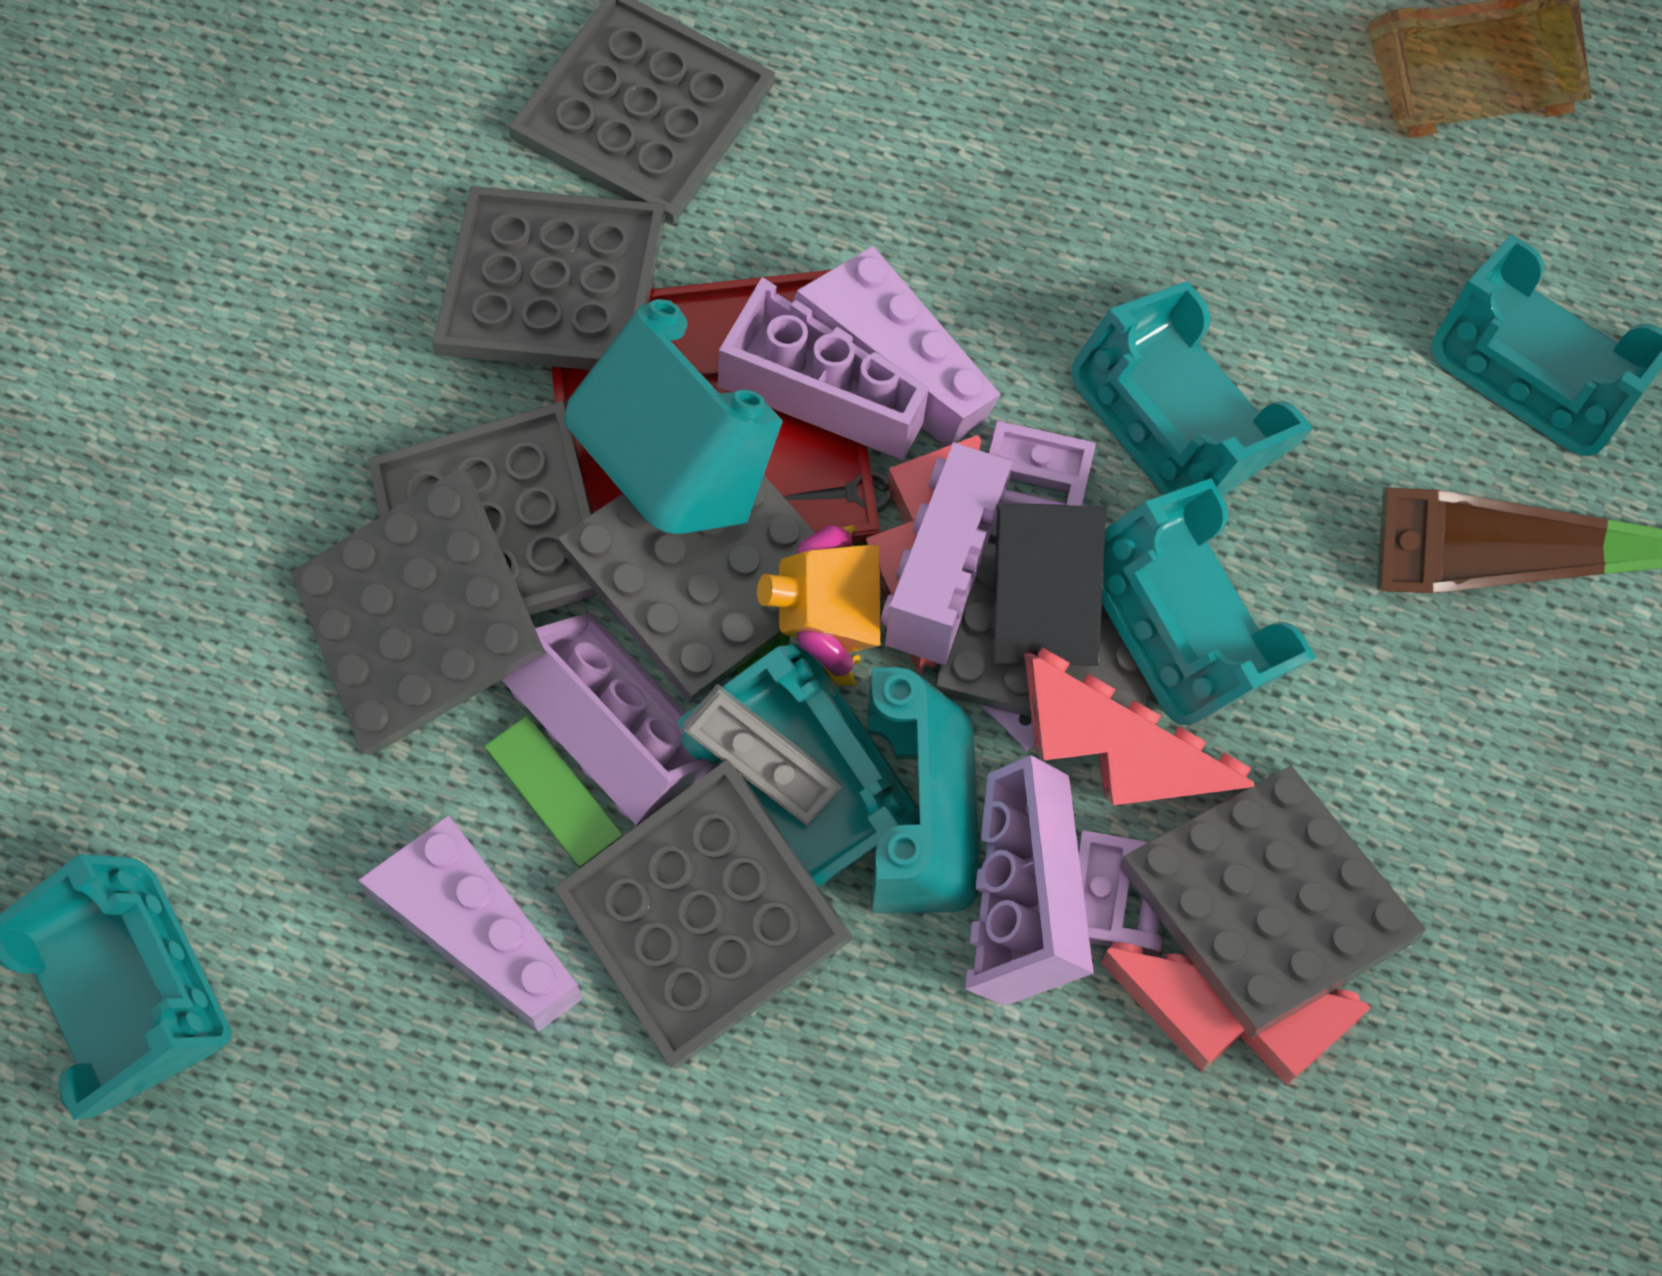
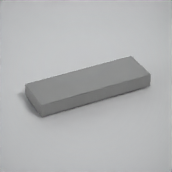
[683,684,843,826]

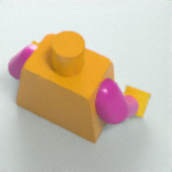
[757,525,880,686]

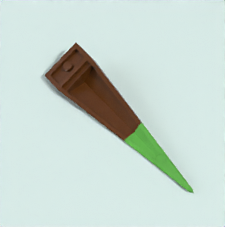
[1377,487,1662,593]

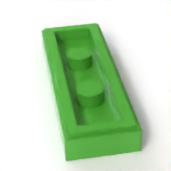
[485,715,623,869]

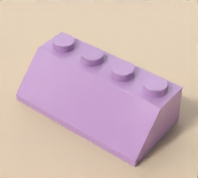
[501,612,720,826]

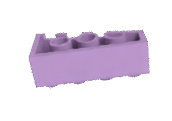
[792,246,1001,447]
[718,277,929,461]
[880,442,1013,665]
[965,755,1094,1004]
[358,816,582,1032]

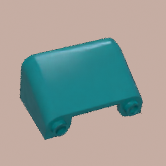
[1431,234,1662,456]
[1072,281,1313,496]
[564,299,783,534]
[1102,478,1316,726]
[676,644,920,887]
[867,667,979,913]
[0,854,231,1120]

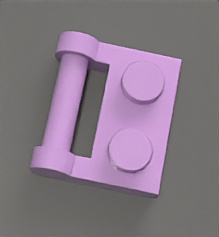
[989,421,1096,505]
[1078,830,1164,957]

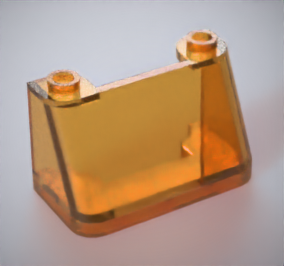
[1367,0,1592,139]

